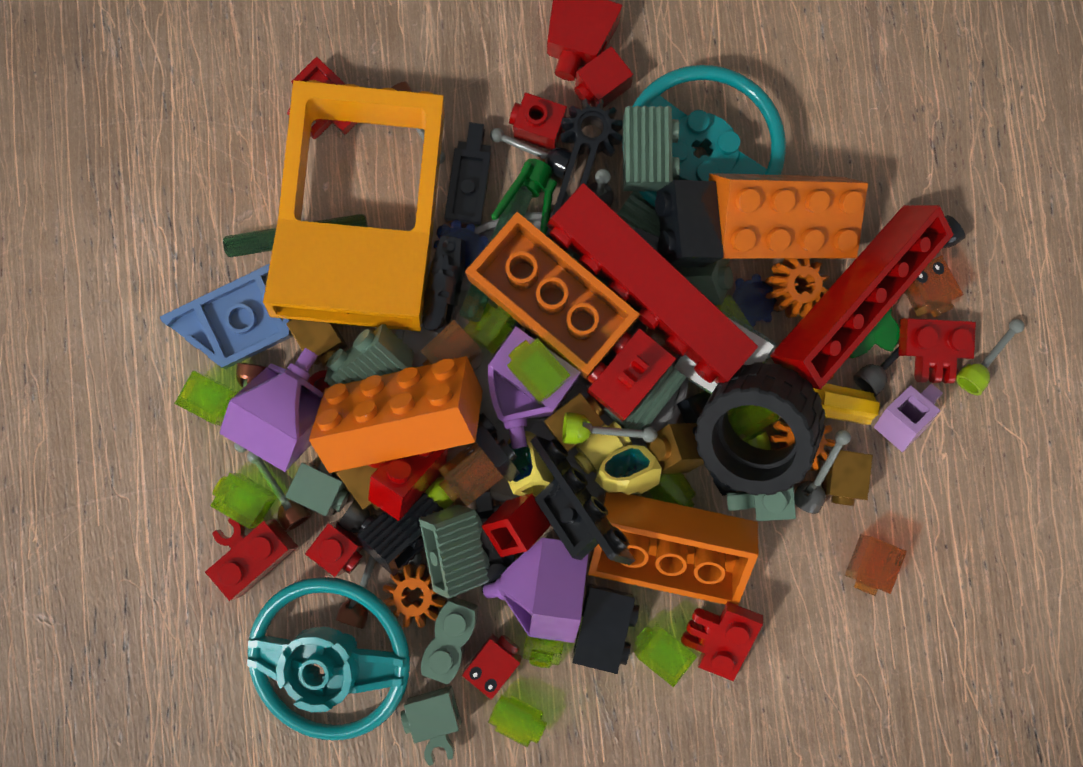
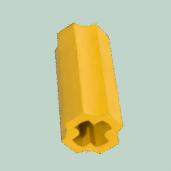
[813,383,880,425]

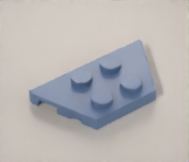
[160,264,293,369]

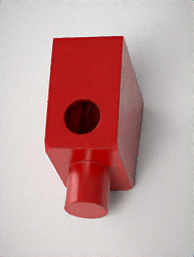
[547,0,623,81]

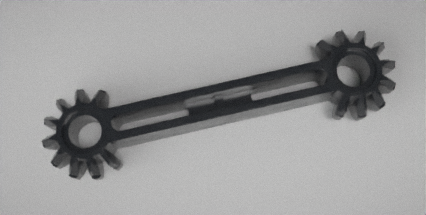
[505,98,623,337]

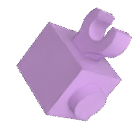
[874,383,943,453]

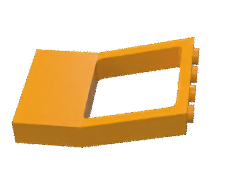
[263,80,445,331]

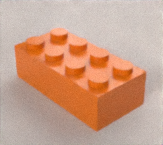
[709,173,868,259]
[465,212,640,379]
[309,356,483,473]
[587,492,759,605]

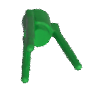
[491,159,557,235]

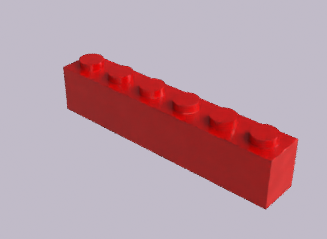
[546,183,759,384]
[770,205,954,390]

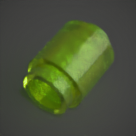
[728,405,780,438]
[648,473,696,507]
[488,694,547,748]

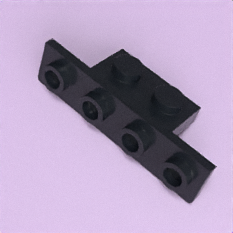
[530,436,635,565]

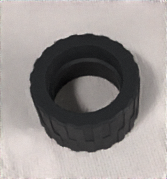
[695,362,826,495]

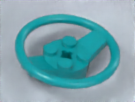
[622,65,786,208]
[247,577,410,741]

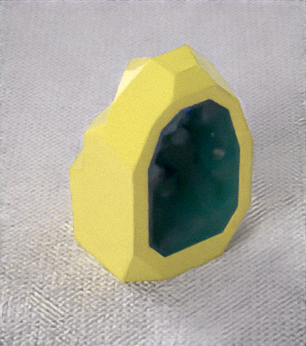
[507,431,555,497]
[595,445,662,495]

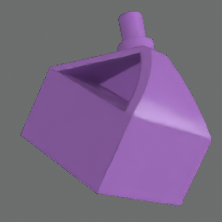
[488,327,581,449]
[219,348,323,472]
[483,538,588,643]

